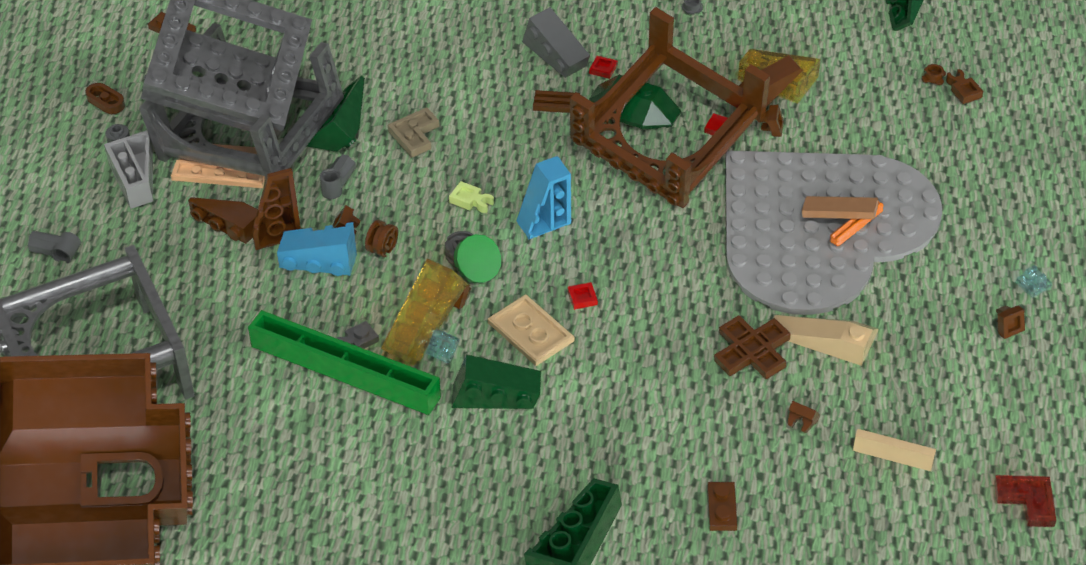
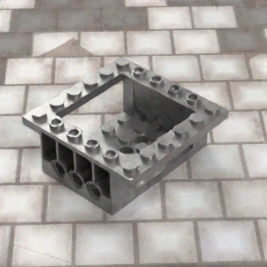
[141,0,312,140]

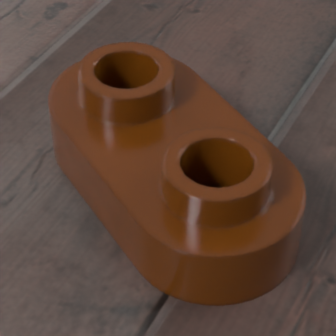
[85,83,125,114]

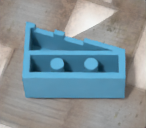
[516,156,571,239]
[277,222,357,276]

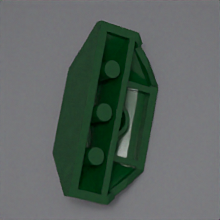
[589,74,681,129]

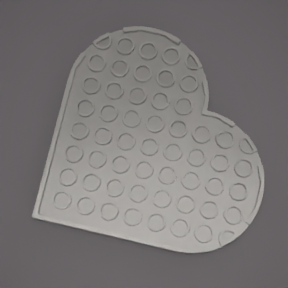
[726,151,942,315]

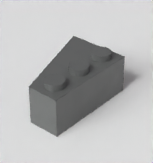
[522,7,590,78]

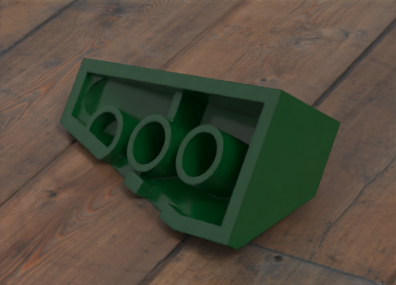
[306,75,365,152]

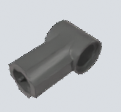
[320,154,356,199]
[27,231,81,264]

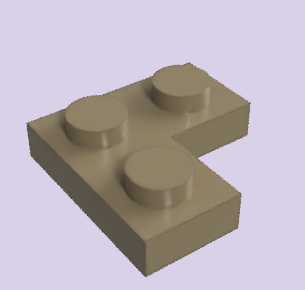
[388,107,439,158]

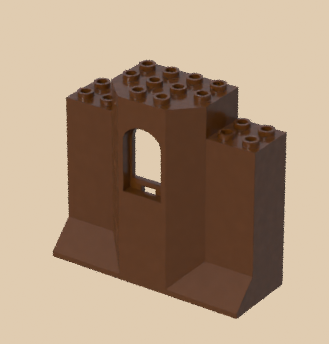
[0,353,193,565]

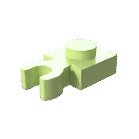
[449,181,494,213]

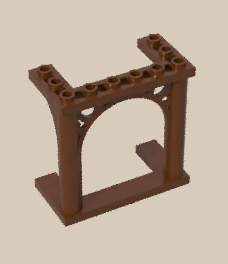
[570,7,770,208]

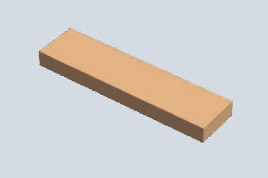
[171,160,266,188]

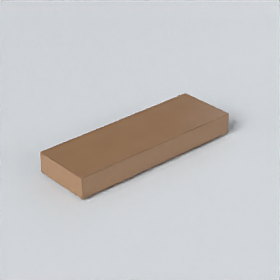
[802,196,879,219]

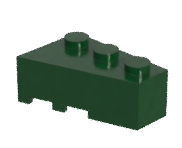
[451,354,541,409]

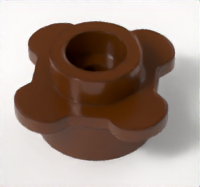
[922,64,946,85]

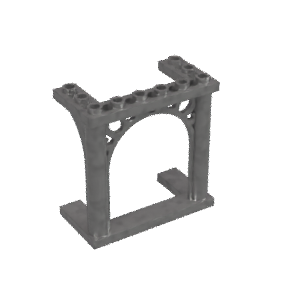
[139,23,344,179]
[0,245,195,400]

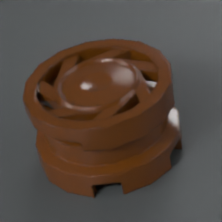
[365,220,398,257]

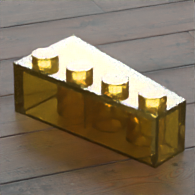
[381,259,468,366]

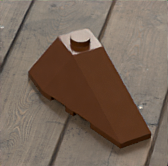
[252,168,301,250]

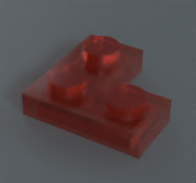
[994,475,1056,527]

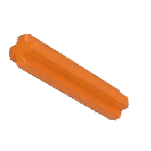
[830,201,884,246]

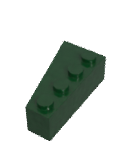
[524,478,622,565]

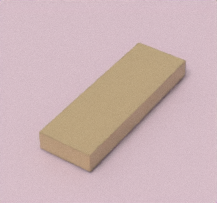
[853,429,936,471]

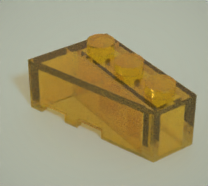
[738,49,820,104]

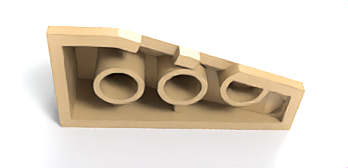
[774,315,878,366]

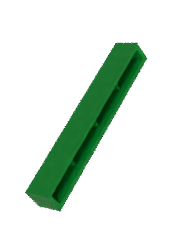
[248,310,441,415]

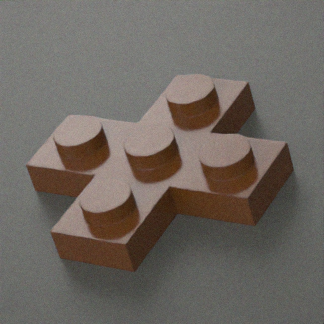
[714,315,791,379]

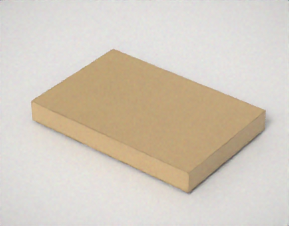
[488,294,574,366]

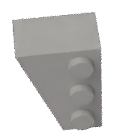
[104,130,153,209]

